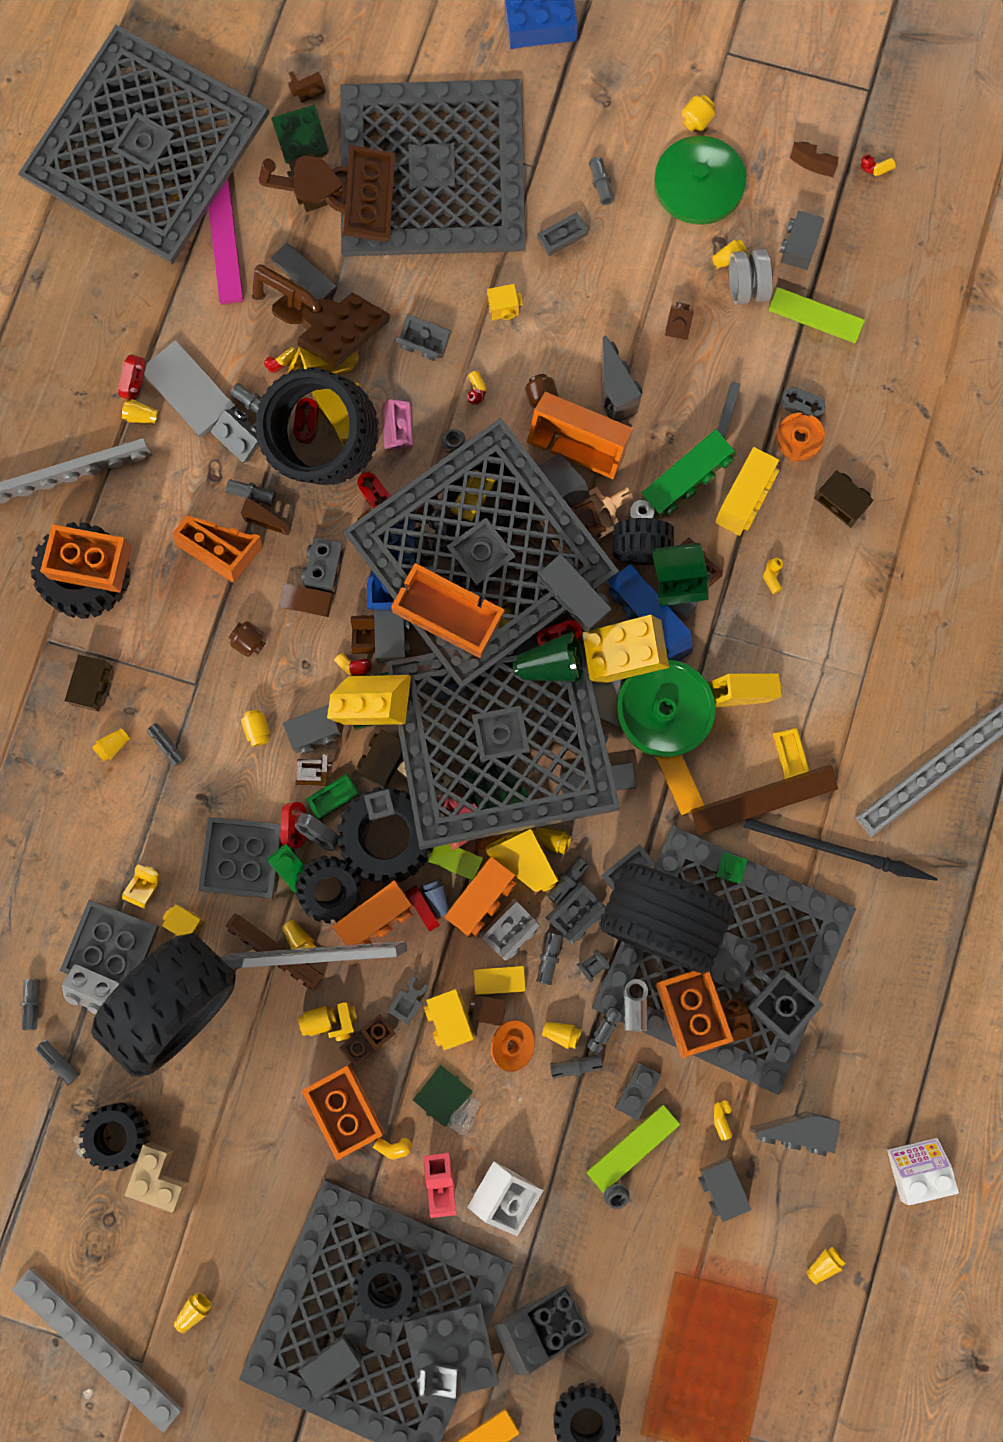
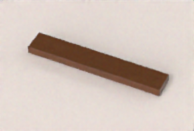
[691,765,838,835]

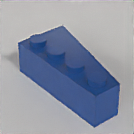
[608,564,693,662]

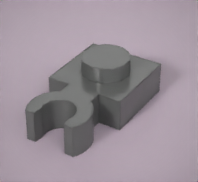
[388,977,428,1025]

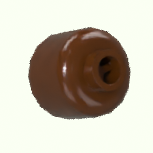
[525,374,559,408]
[228,621,266,657]

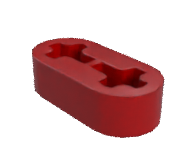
[118,354,146,401]
[293,398,319,444]
[357,472,391,509]
[537,621,582,646]
[280,802,307,849]
[406,885,440,932]

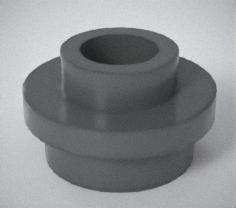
[442,429,466,452]
[604,1184,630,1209]

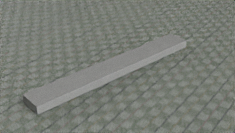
[855,703,1003,837]
[220,941,408,968]

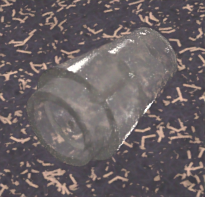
[447,1096,482,1137]

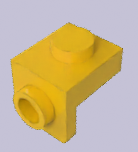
[122,864,160,909]
[328,1002,358,1042]

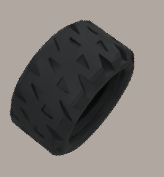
[91,933,236,1077]

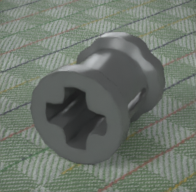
[428,509,458,537]
[577,949,610,983]

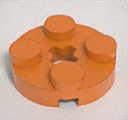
[776,413,825,462]

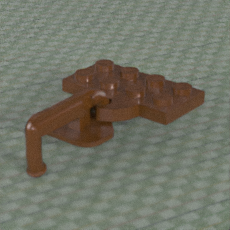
[259,145,395,243]
[252,264,390,368]

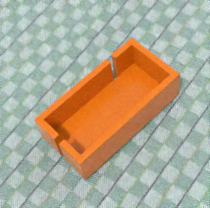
[527,392,633,479]
[391,563,504,658]

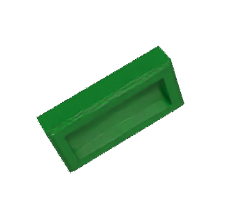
[306,773,360,820]

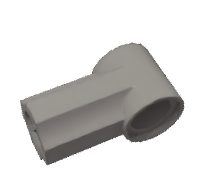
[623,979,648,1032]

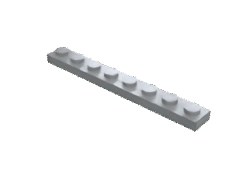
[0,438,152,504]
[11,1267,183,1432]

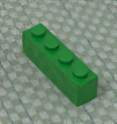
[641,429,737,517]

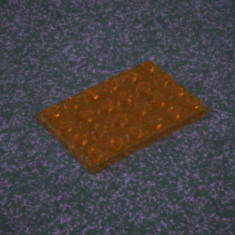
[640,1272,778,1442]

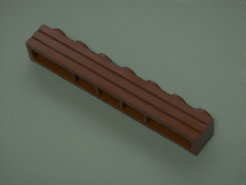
[225,913,324,989]

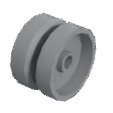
[729,248,772,305]

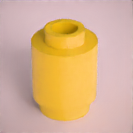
[241,709,271,747]
[298,1005,337,1037]

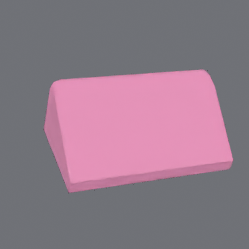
[382,399,413,449]

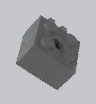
[742,967,823,1044]

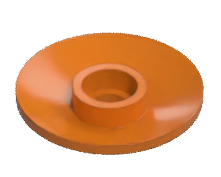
[491,1020,535,1072]

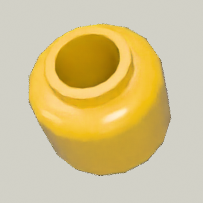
[682,95,715,132]

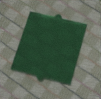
[413,1065,473,1127]

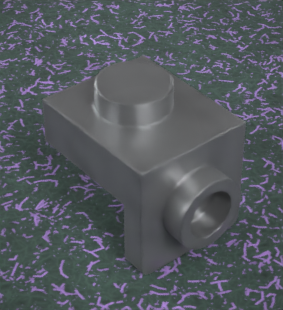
[418,1363,462,1399]

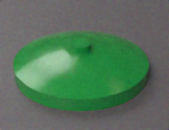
[654,136,746,225]
[616,660,715,758]

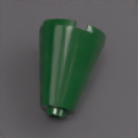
[513,632,584,682]

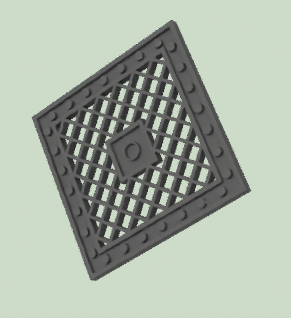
[18,25,270,264]
[340,79,525,257]
[343,418,619,689]
[387,629,620,850]
[592,826,856,1095]
[239,1179,513,1442]

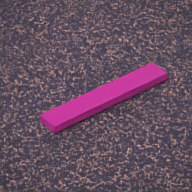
[209,178,244,305]

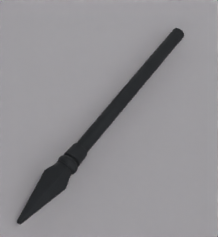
[744,819,938,881]

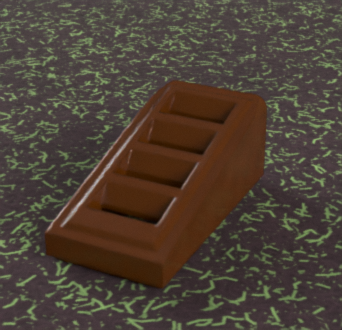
[241,497,290,535]

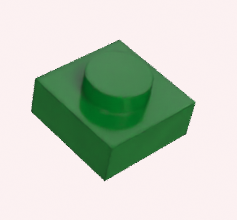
[716,852,748,884]

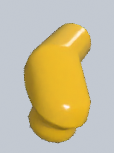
[762,557,783,595]
[714,1100,733,1141]
[373,1137,412,1160]

